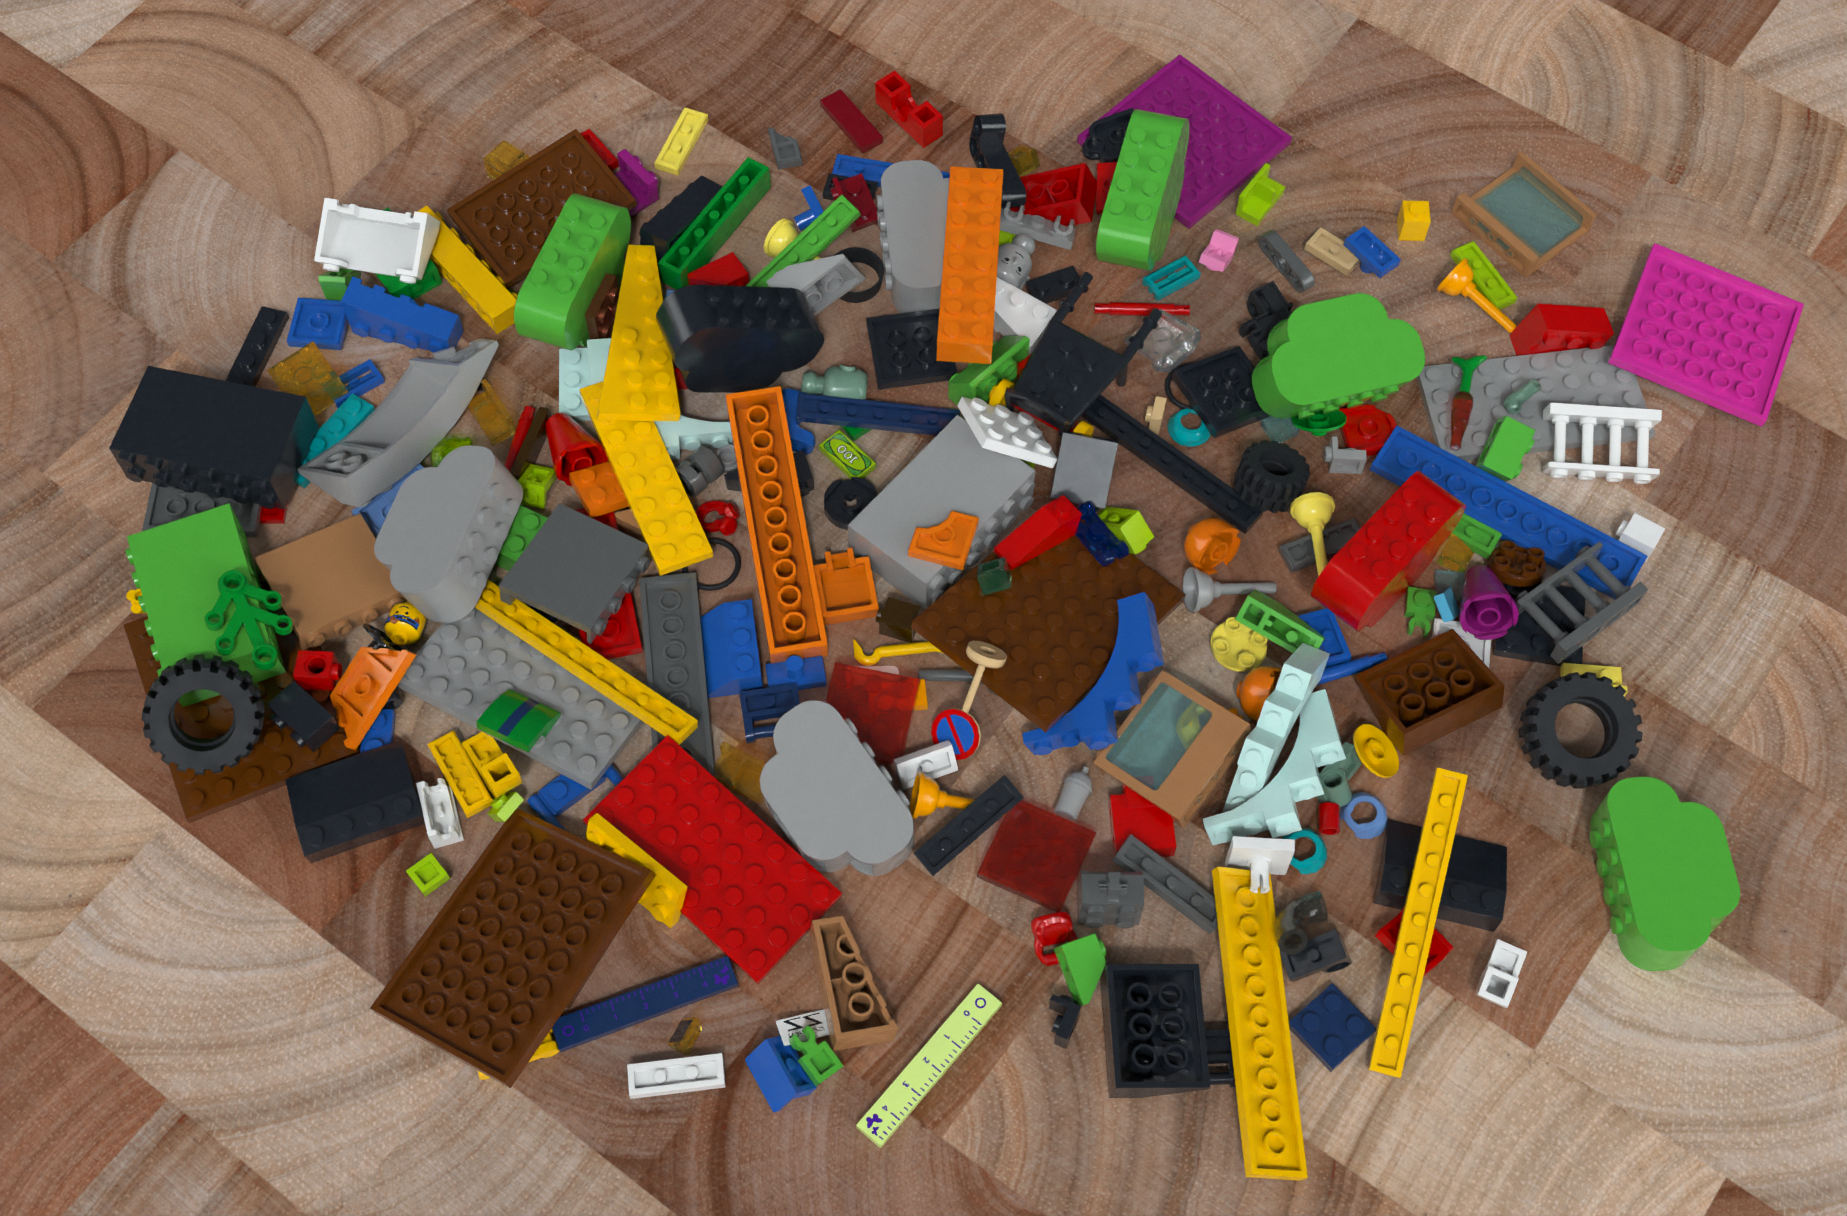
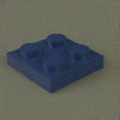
[1289,983,1377,1072]

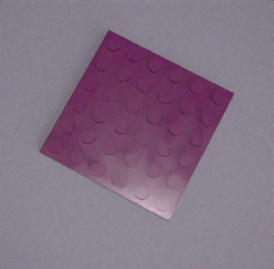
[1077,54,1292,229]

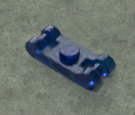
[1075,502,1129,567]

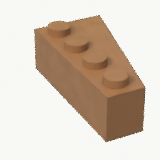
[809,916,898,1051]

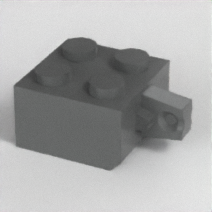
[1077,870,1144,929]

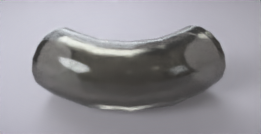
[1273,891,1328,955]

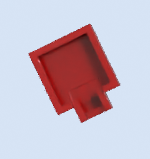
[1108,776,1177,857]

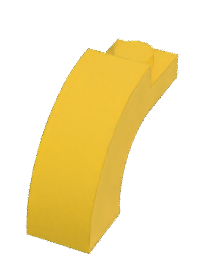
[461,732,523,798]

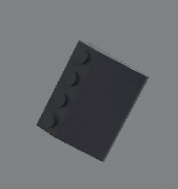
[285,740,425,863]
[1373,819,1507,932]
[1100,964,1210,1098]

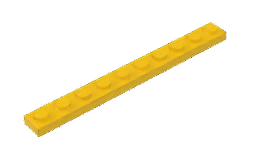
[475,579,698,745]
[1368,768,1468,1079]

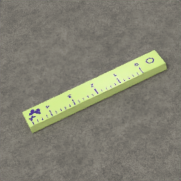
[856,984,1002,1148]

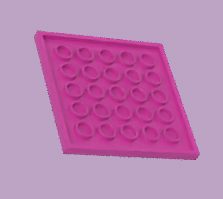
[1608,243,1804,427]

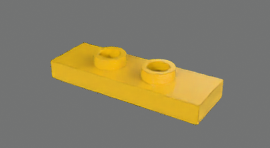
[427,730,493,818]

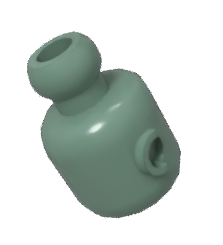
[801,364,868,400]

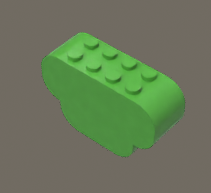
[1096,109,1189,271]
[514,193,631,351]
[1252,293,1425,420]
[1590,777,1740,971]

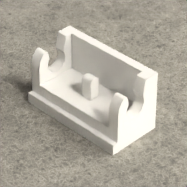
[416,778,464,849]

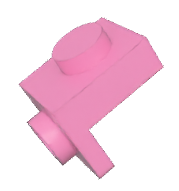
[1199,229,1239,272]

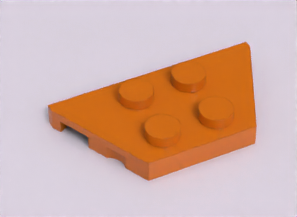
[330,647,416,750]

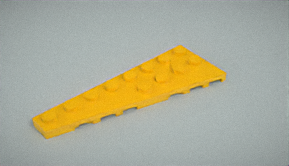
[597,245,681,421]

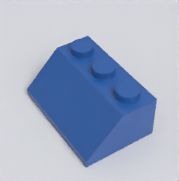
[700,599,763,698]

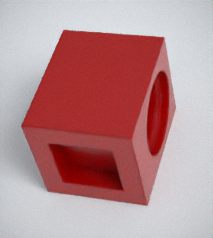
[293,650,342,691]

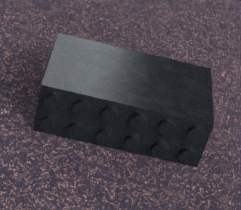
[109,366,319,509]

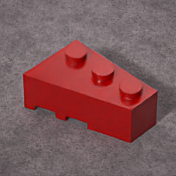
[1509,303,1614,356]

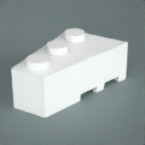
[994,277,1057,356]

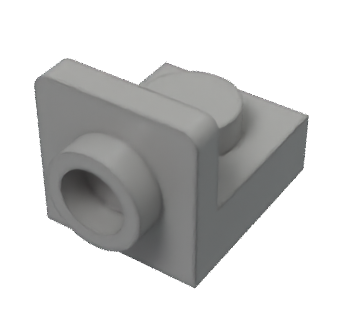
[1323,436,1367,474]

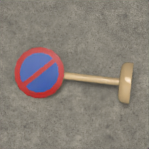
[931,641,1007,760]

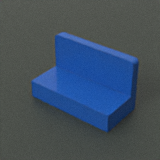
[745,1036,817,1112]

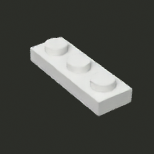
[627,1053,726,1099]

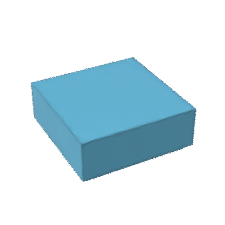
[1434,587,1460,623]

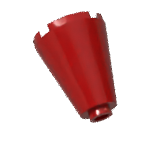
[545,413,608,486]

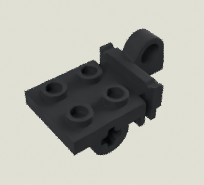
[1239,281,1293,360]

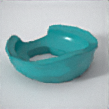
[1167,408,1211,447]
[1281,828,1327,874]

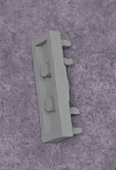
[1000,202,1076,250]

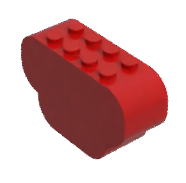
[1311,471,1466,632]

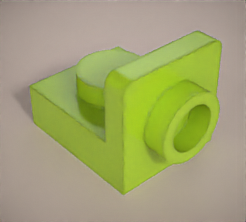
[518,464,557,509]

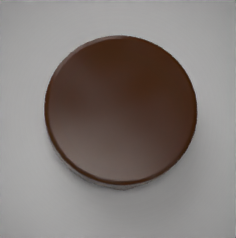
[1488,540,1547,587]

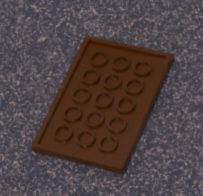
[447,129,637,289]

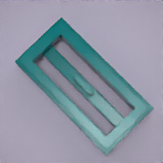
[1142,255,1201,301]

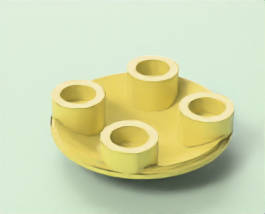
[1210,617,1268,672]

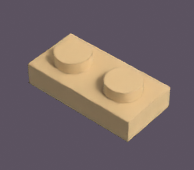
[1304,227,1361,276]

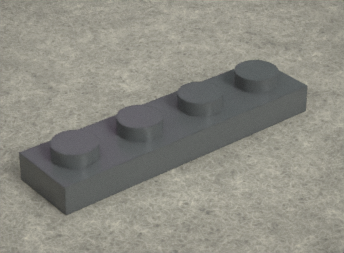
[1112,834,1218,934]

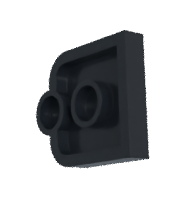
[1082,107,1134,163]

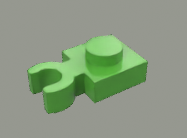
[1404,587,1437,637]
[789,1025,843,1086]

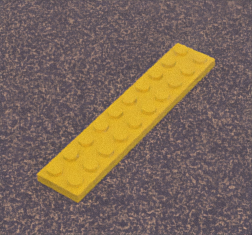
[1212,866,1308,1181]

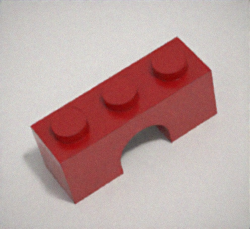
[875,70,943,148]

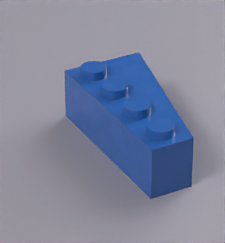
[341,277,464,353]

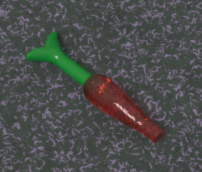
[1450,355,1487,450]

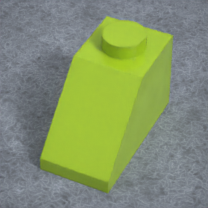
[1088,506,1154,554]

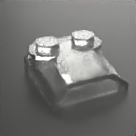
[1124,309,1201,372]

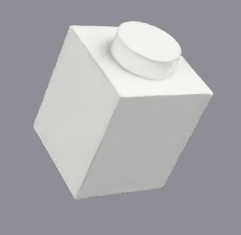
[1615,513,1665,563]

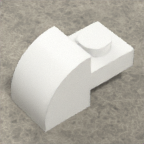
[1476,939,1527,1008]

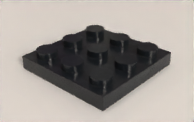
[866,308,957,390]
[1171,346,1270,438]
[1493,581,1585,666]

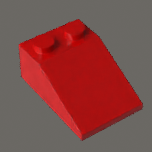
[1010,163,1097,226]

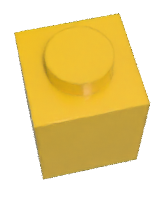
[1397,200,1431,241]

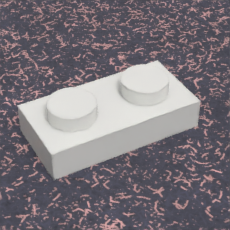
[894,740,958,790]

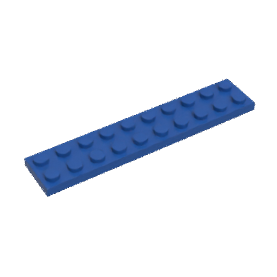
[1370,426,1648,600]

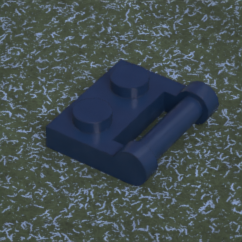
[739,683,800,744]

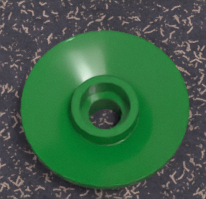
[1291,410,1347,436]

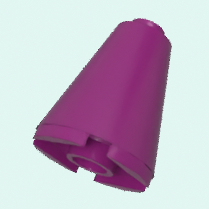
[1459,565,1519,640]

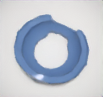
[1340,792,1388,839]

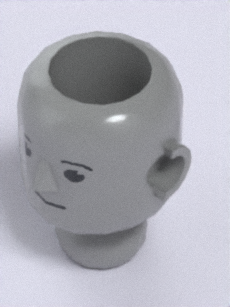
[997,233,1036,290]

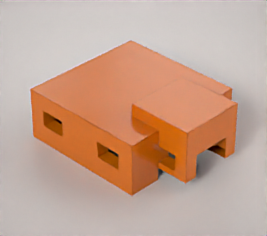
[813,548,879,625]

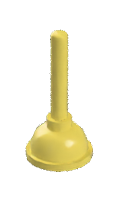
[764,218,821,260]
[1290,492,1335,577]

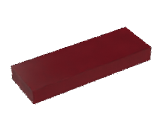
[820,89,883,154]

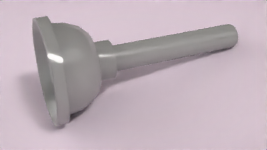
[1183,567,1277,613]

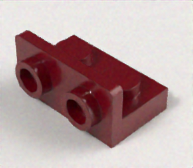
[830,173,878,233]

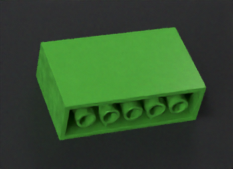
[125,503,286,707]

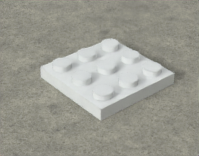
[957,397,1058,468]

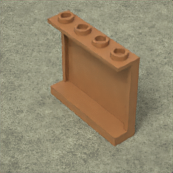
[254,514,408,650]

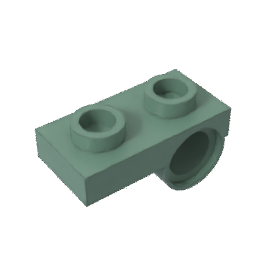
[1317,742,1362,807]

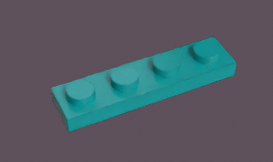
[296,393,375,489]

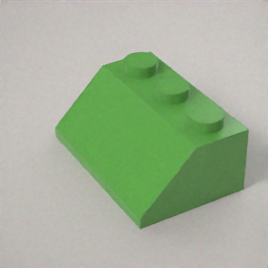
[948,335,1030,405]

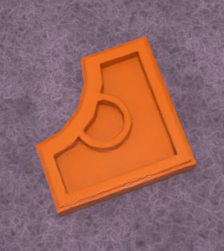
[908,511,979,570]

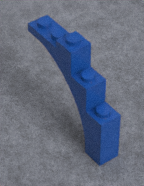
[1022,592,1164,755]

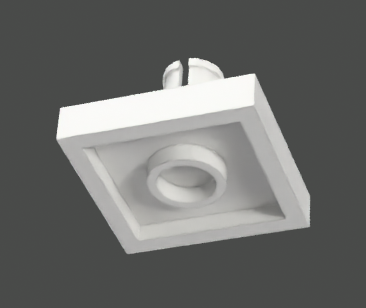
[1225,836,1295,894]

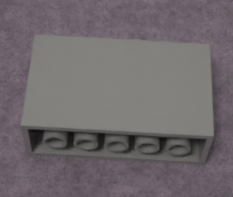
[848,415,1035,610]

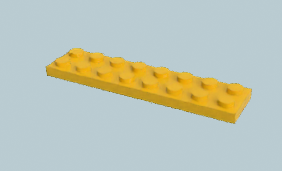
[579,381,713,576]

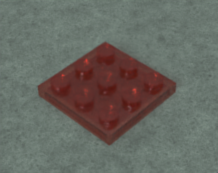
[825,662,921,764]
[977,800,1097,913]

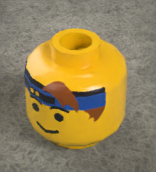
[384,602,426,645]

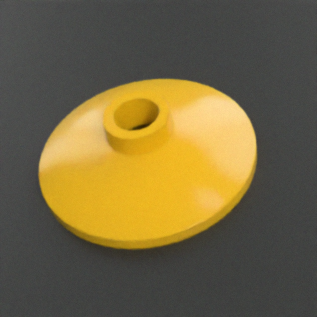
[1353,724,1399,778]

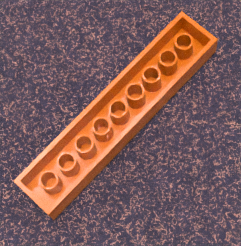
[725,386,828,664]

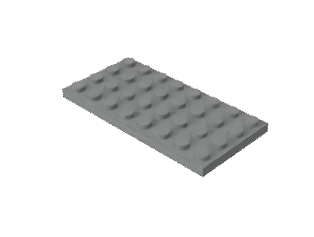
[1416,345,1655,461]
[397,607,644,790]

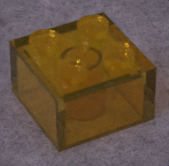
[267,341,349,416]

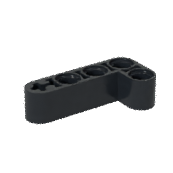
[969,113,1026,209]

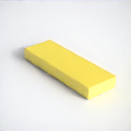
[654,108,708,176]

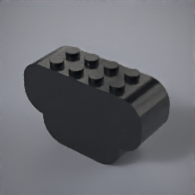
[656,285,824,393]

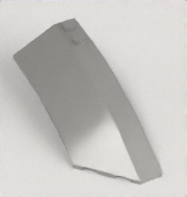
[297,339,499,508]

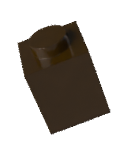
[876,597,921,643]

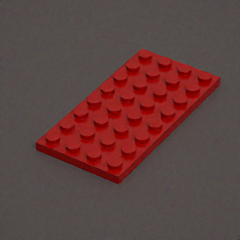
[583,735,842,985]

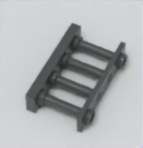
[1514,541,1649,664]

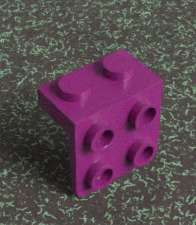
[614,149,659,218]

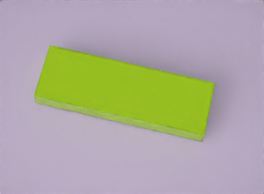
[1450,241,1518,310]

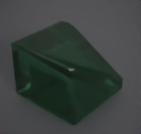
[977,557,1012,595]

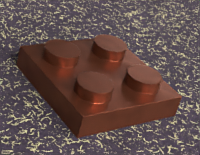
[585,273,620,340]

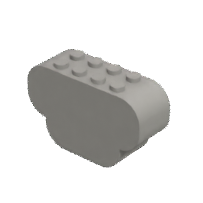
[876,160,949,314]
[374,445,523,623]
[760,700,915,876]

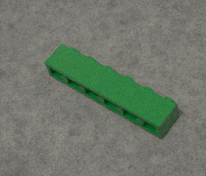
[658,157,771,290]

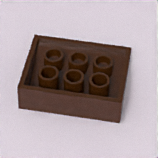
[1355,629,1505,756]

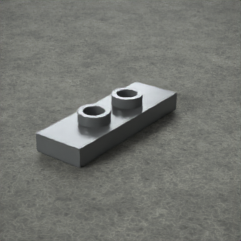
[1278,518,1361,573]

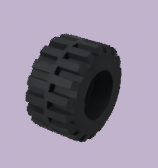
[1234,440,1310,513]

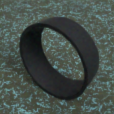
[834,247,884,303]

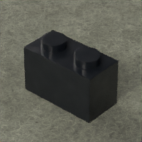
[267,681,340,753]

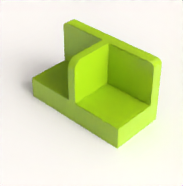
[1236,163,1285,226]

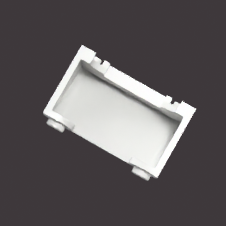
[314,198,440,284]

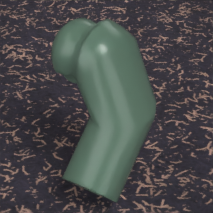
[1504,378,1542,414]

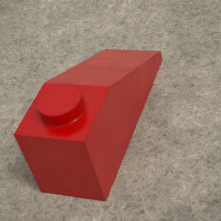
[994,495,1082,570]

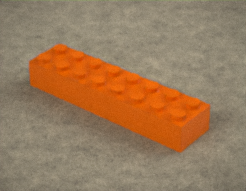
[937,166,1003,364]

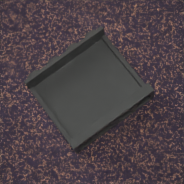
[499,503,651,644]

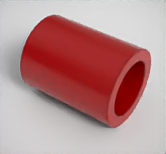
[1318,802,1340,835]

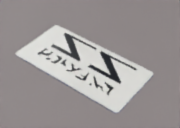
[776,1009,829,1046]

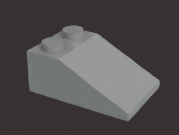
[766,254,866,316]

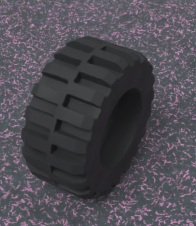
[142,654,265,775]
[1519,672,1643,789]

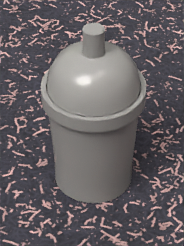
[1054,767,1093,822]

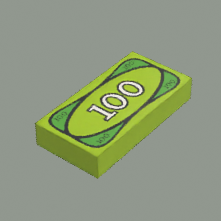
[819,430,876,479]

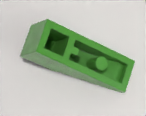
[1235,589,1325,653]

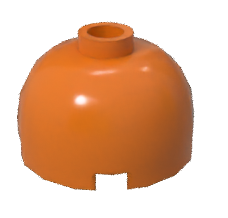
[1184,517,1241,575]
[1236,666,1282,722]

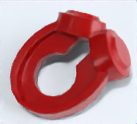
[695,501,740,536]

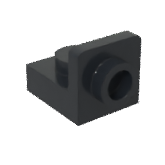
[1049,995,1081,1049]

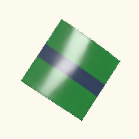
[476,689,561,753]

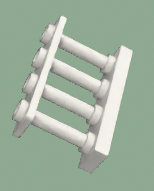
[1542,403,1662,484]

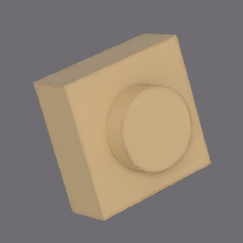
[1145,396,1167,435]

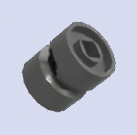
[675,446,724,498]

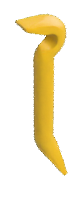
[853,639,944,666]

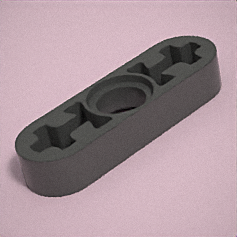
[1258,230,1314,293]

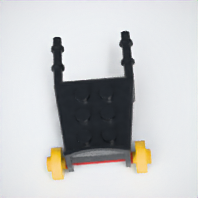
[989,272,1162,440]

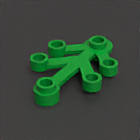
[205,570,293,670]

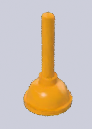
[1436,258,1517,333]
[910,772,1008,819]

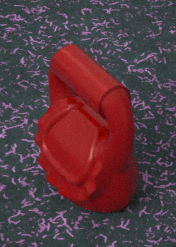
[1031,911,1078,967]

